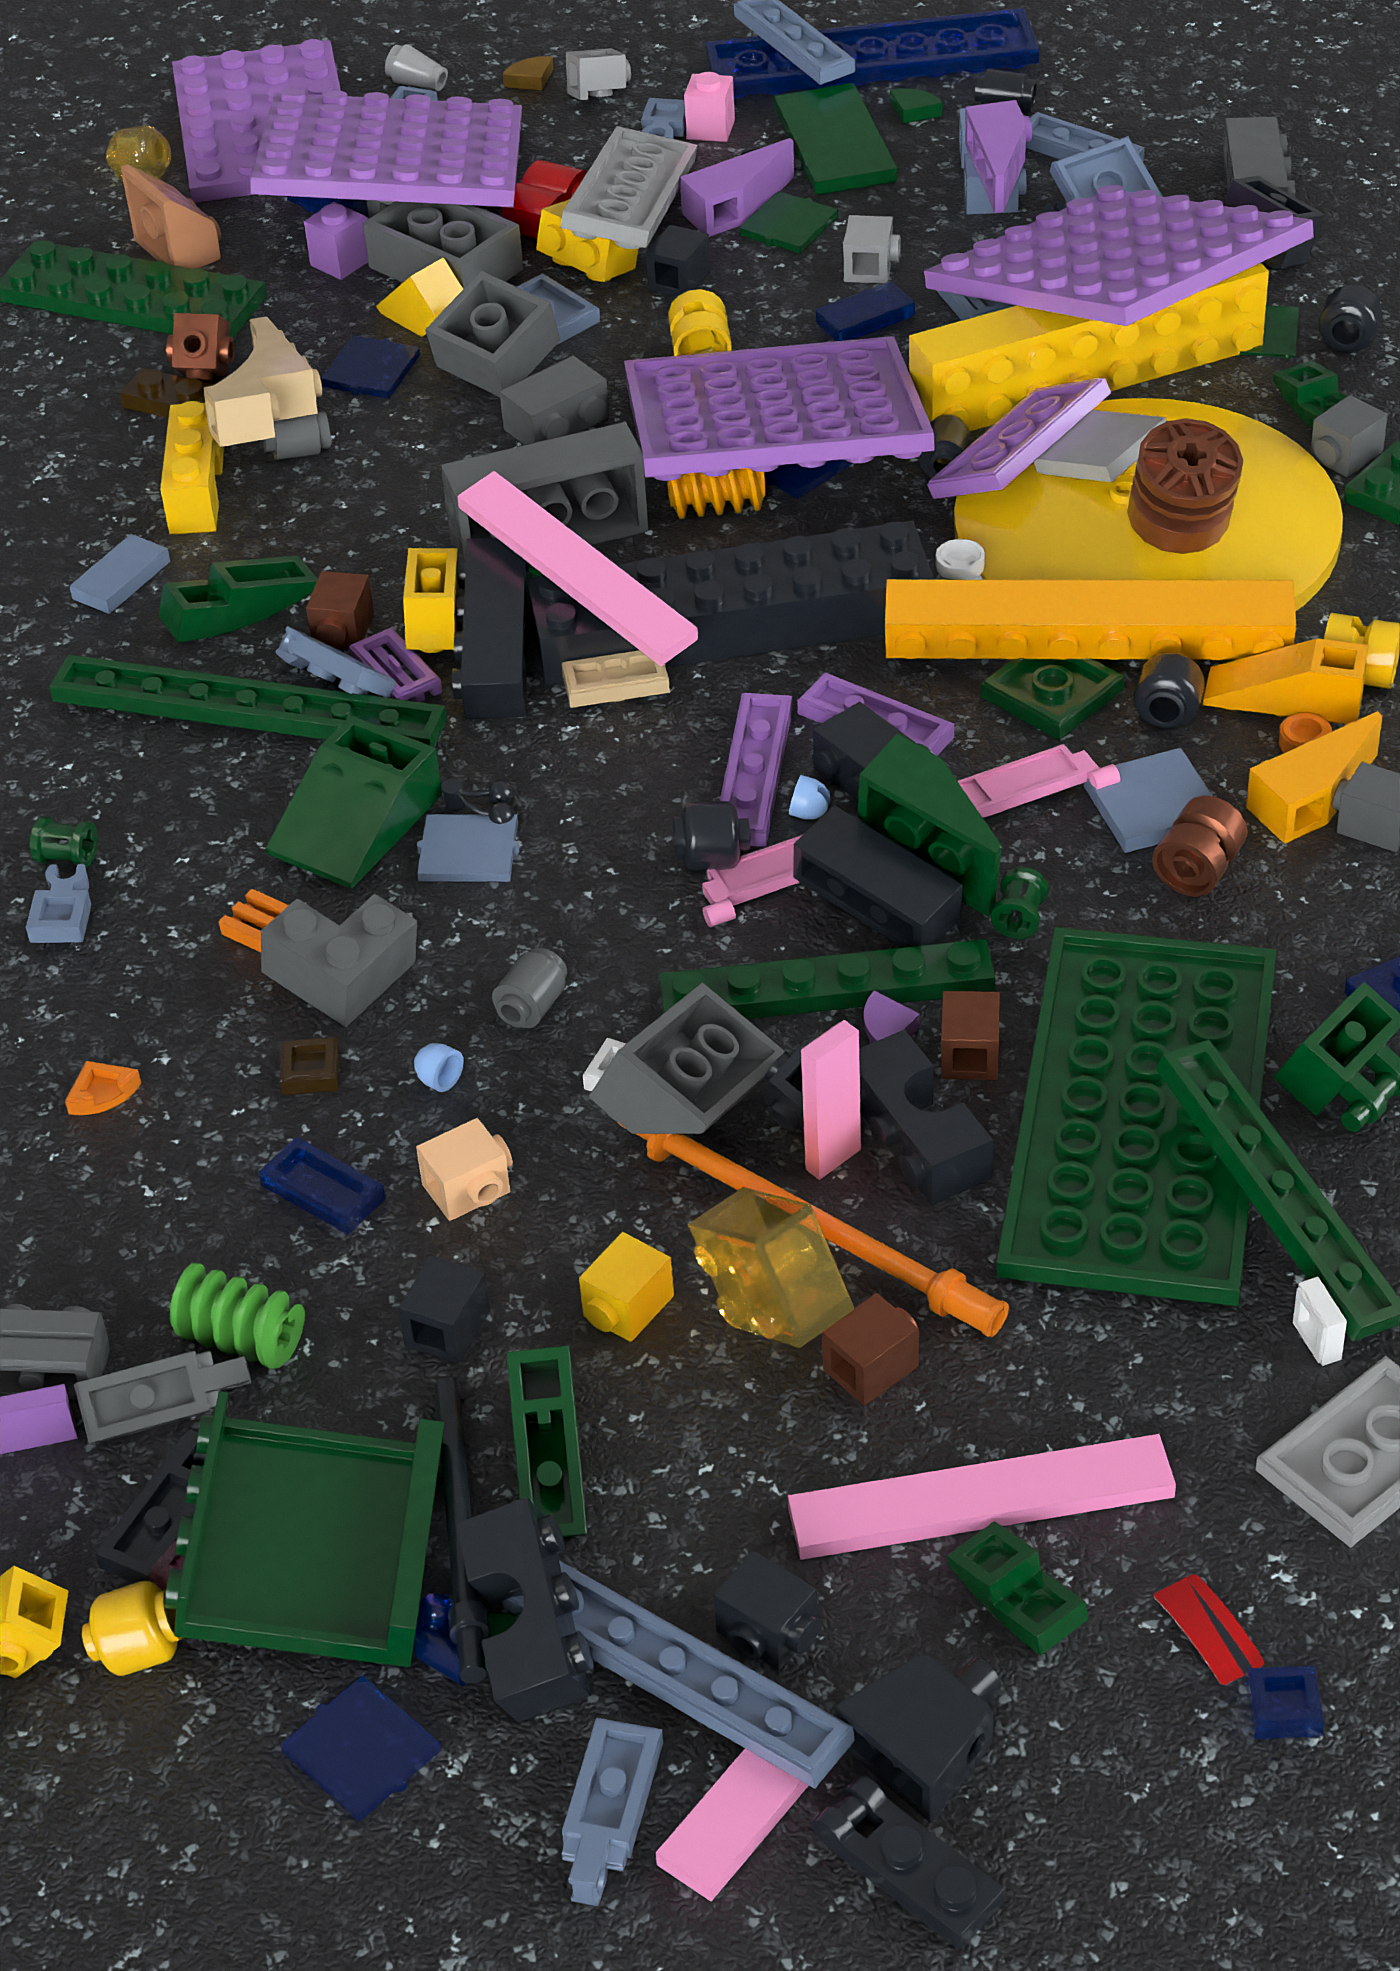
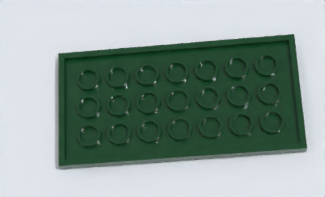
[996,927,1277,1306]

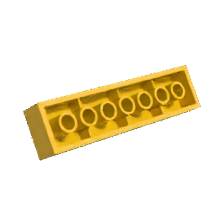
[909,263,1269,432]

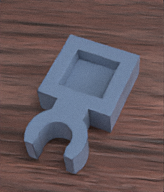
[641,98,686,139]
[26,864,91,943]

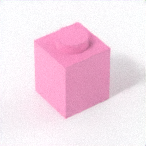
[684,72,735,142]

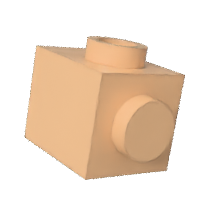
[416,1118,513,1221]

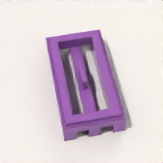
[349,628,442,702]

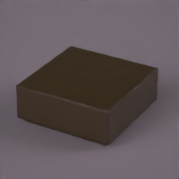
[280,1037,340,1095]

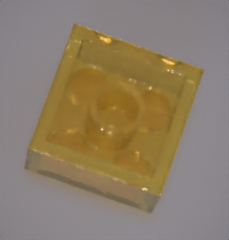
[688,1187,855,1348]

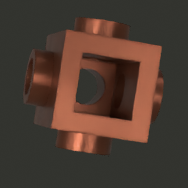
[166,313,235,383]

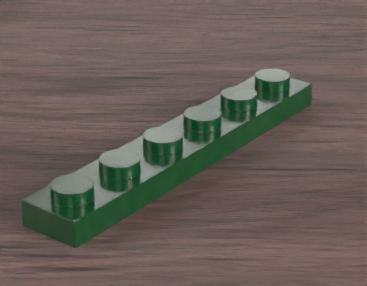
[659,939,995,1019]
[1156,1040,1400,1342]

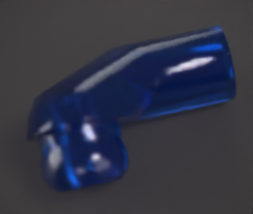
[413,1593,468,1686]

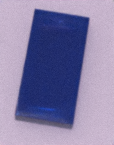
[816,281,915,341]
[259,1137,386,1235]

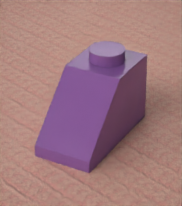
[304,202,370,280]

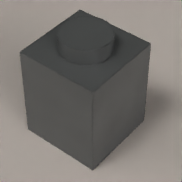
[1310,395,1387,478]
[1333,762,1400,852]

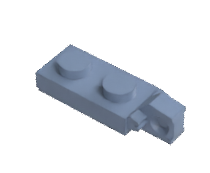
[275,626,395,698]
[562,1718,663,1906]

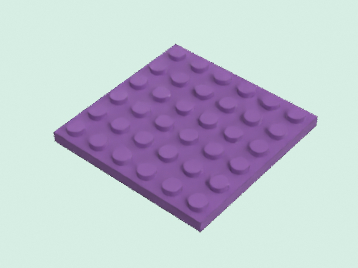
[251,88,522,207]
[924,185,1314,326]
[624,336,934,481]

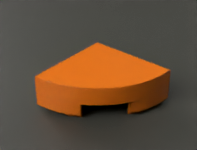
[65,1061,141,1115]

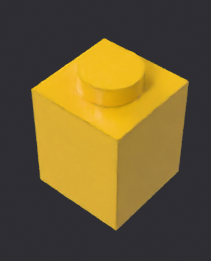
[579,1232,674,1342]

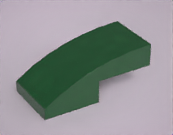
[1273,360,1347,429]
[947,1521,1089,1656]

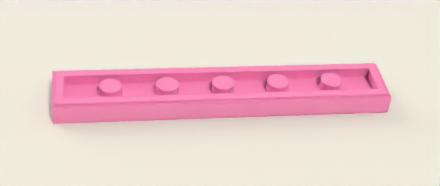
[457,471,698,666]
[788,1434,1176,1560]

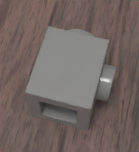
[843,215,901,284]

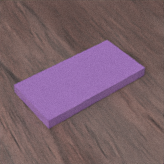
[927,378,1111,499]

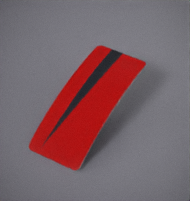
[1153,1574,1264,1685]

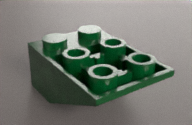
[266,715,442,889]

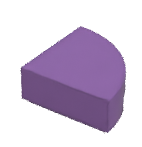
[864,991,920,1044]

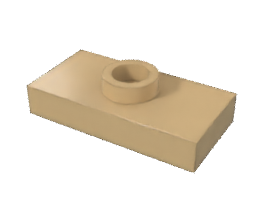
[562,650,670,708]

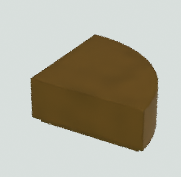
[503,56,553,90]

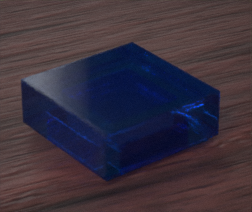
[1246,1666,1324,1739]

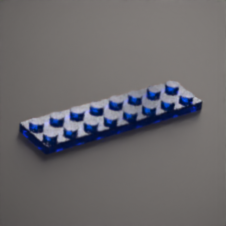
[706,8,1039,99]

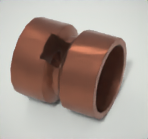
[1152,795,1248,897]

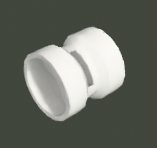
[936,539,985,580]

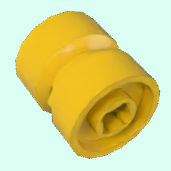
[668,289,732,356]
[1324,613,1400,689]

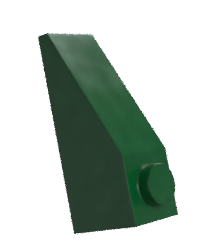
[506,1346,587,1538]

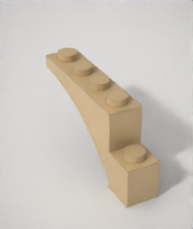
[203,317,322,447]

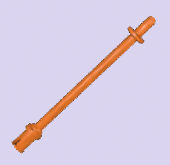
[617,1122,1009,1337]

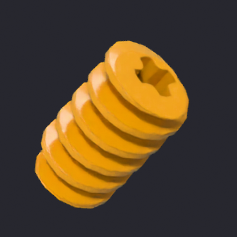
[667,468,765,519]

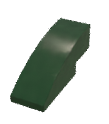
[158,556,318,643]

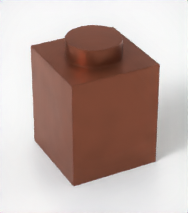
[306,571,374,649]
[941,991,1000,1080]
[822,1293,919,1406]

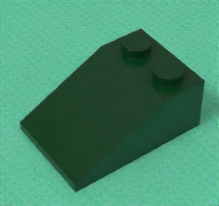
[857,733,1002,917]

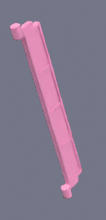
[702,744,1121,928]

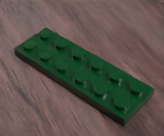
[0,240,267,338]

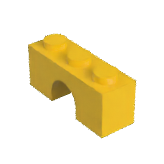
[160,401,224,535]

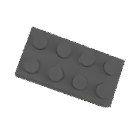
[441,422,648,559]

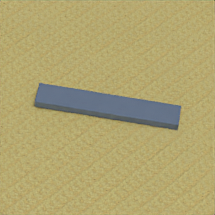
[502,1561,855,1789]

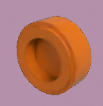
[1278,713,1332,753]

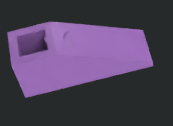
[680,138,794,237]

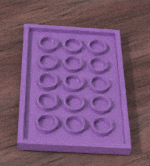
[172,39,341,203]

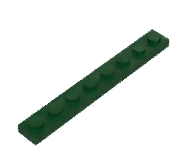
[49,655,447,748]

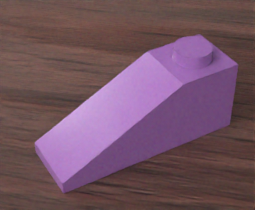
[965,100,1032,213]

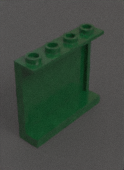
[165,1391,444,1667]

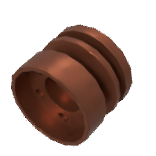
[1127,418,1243,554]

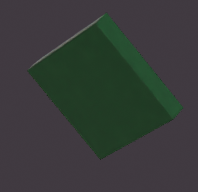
[981,658,1124,740]

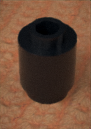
[974,69,1037,113]
[920,415,970,478]

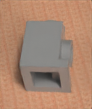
[566,48,631,100]

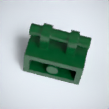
[1273,982,1400,1132]

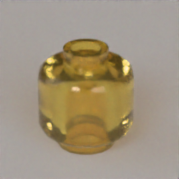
[106,126,171,181]

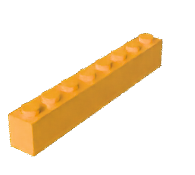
[885,579,1296,660]

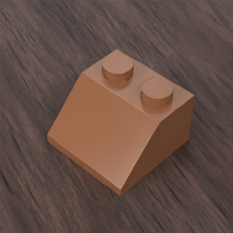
[121,164,221,269]

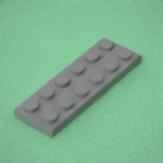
[560,126,698,249]

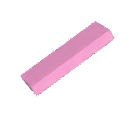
[801,1020,861,1180]
[656,1748,809,1902]

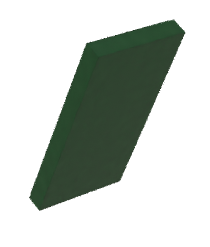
[774,83,897,195]

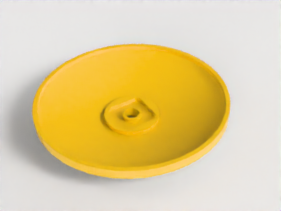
[954,398,1343,612]

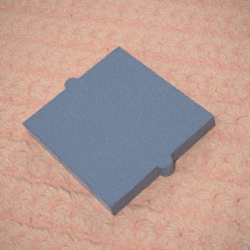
[417,814,519,882]

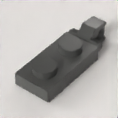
[74,1351,251,1445]

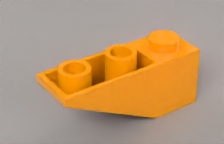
[1202,638,1369,724]
[1246,711,1382,844]

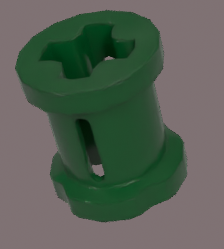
[29,816,98,868]
[991,866,1049,939]

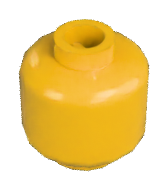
[82,1581,184,1676]

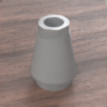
[385,44,448,91]

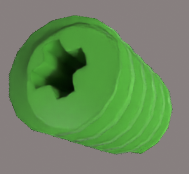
[169,1262,305,1369]

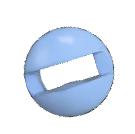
[789,775,830,819]
[414,1043,463,1092]

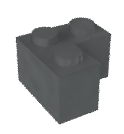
[261,893,417,1027]

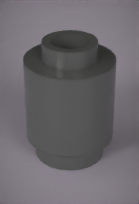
[262,411,331,460]
[492,948,567,1028]

